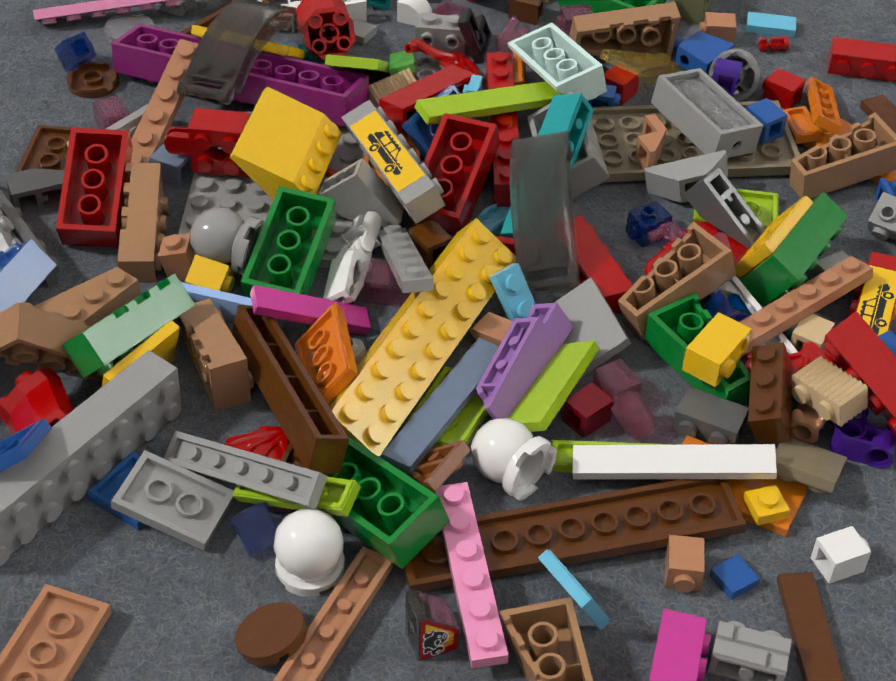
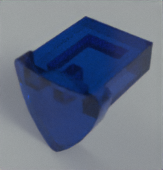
[229,502,276,557]

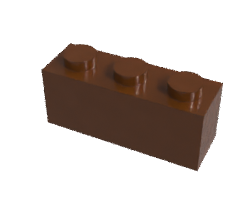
[748,343,793,444]

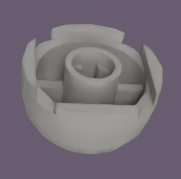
[709,49,760,102]

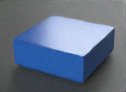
[709,554,760,600]

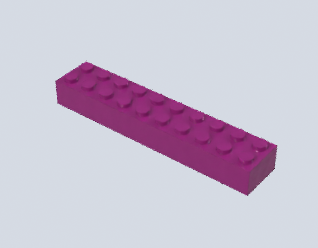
[111,24,369,126]

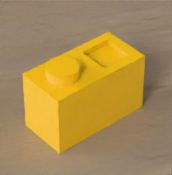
[682,312,752,387]

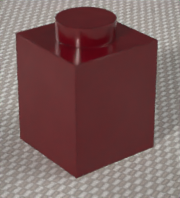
[561,382,614,438]

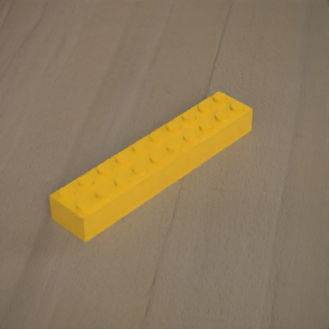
[328,218,518,456]

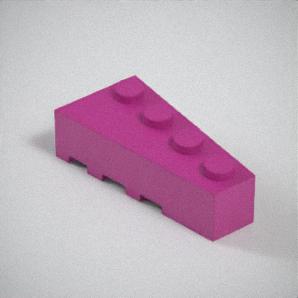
[649,609,711,681]

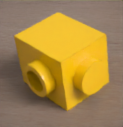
[185,255,235,293]

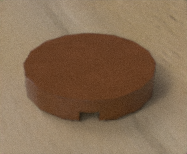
[66,61,120,99]
[235,602,308,666]

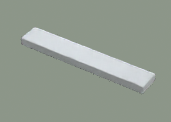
[573,444,777,479]

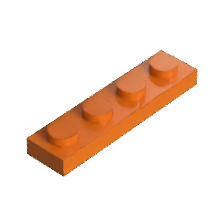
[805,76,842,135]

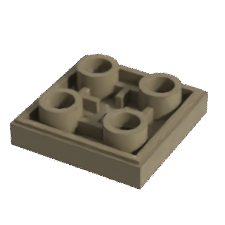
[775,437,847,493]

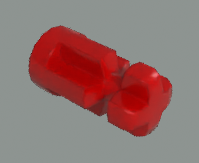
[758,36,789,52]

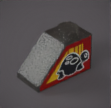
[405,589,463,661]

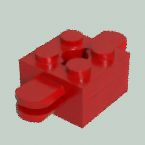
[164,108,250,177]

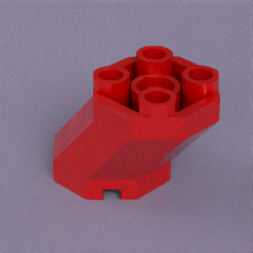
[295,0,356,61]
[0,368,74,435]

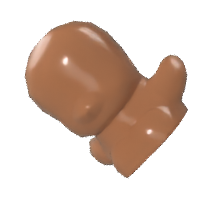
[790,403,827,443]

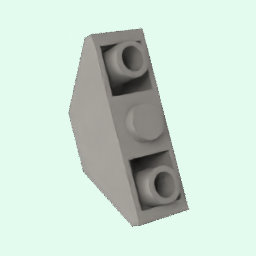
[644,150,728,203]

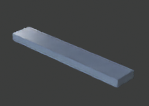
[381,338,499,475]

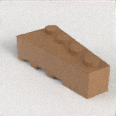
[118,163,169,282]

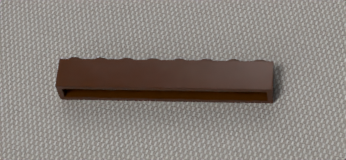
[232,305,349,475]

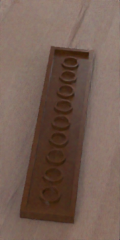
[404,479,746,594]

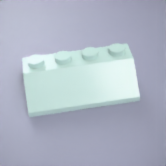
[508,23,607,101]

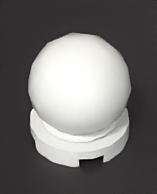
[471,418,557,501]
[273,508,345,597]

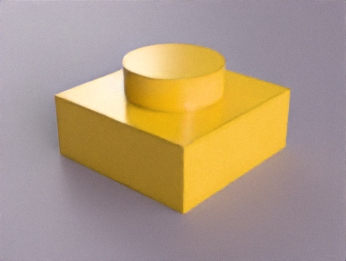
[743,485,790,526]

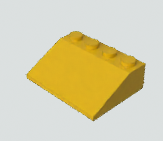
[230,87,342,200]

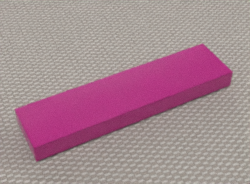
[250,285,371,335]

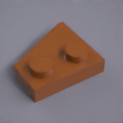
[406,440,470,492]

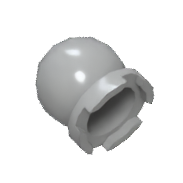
[190,207,264,275]

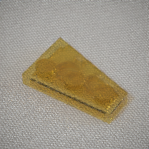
[599,49,679,78]

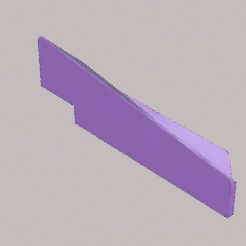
[476,303,573,420]

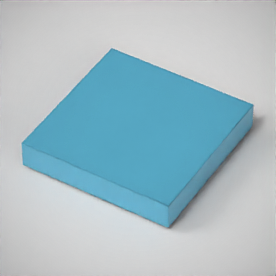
[538,550,610,630]

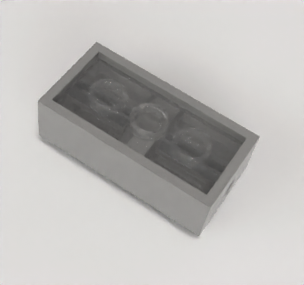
[651,68,764,158]

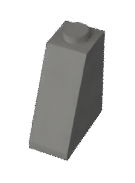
[316,158,404,230]

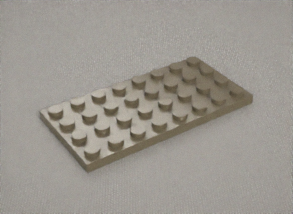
[591,100,800,183]

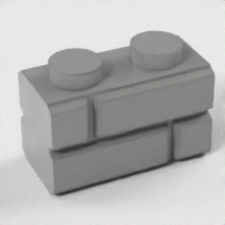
[707,621,792,681]

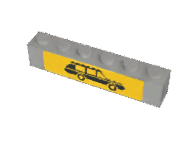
[342,100,445,224]

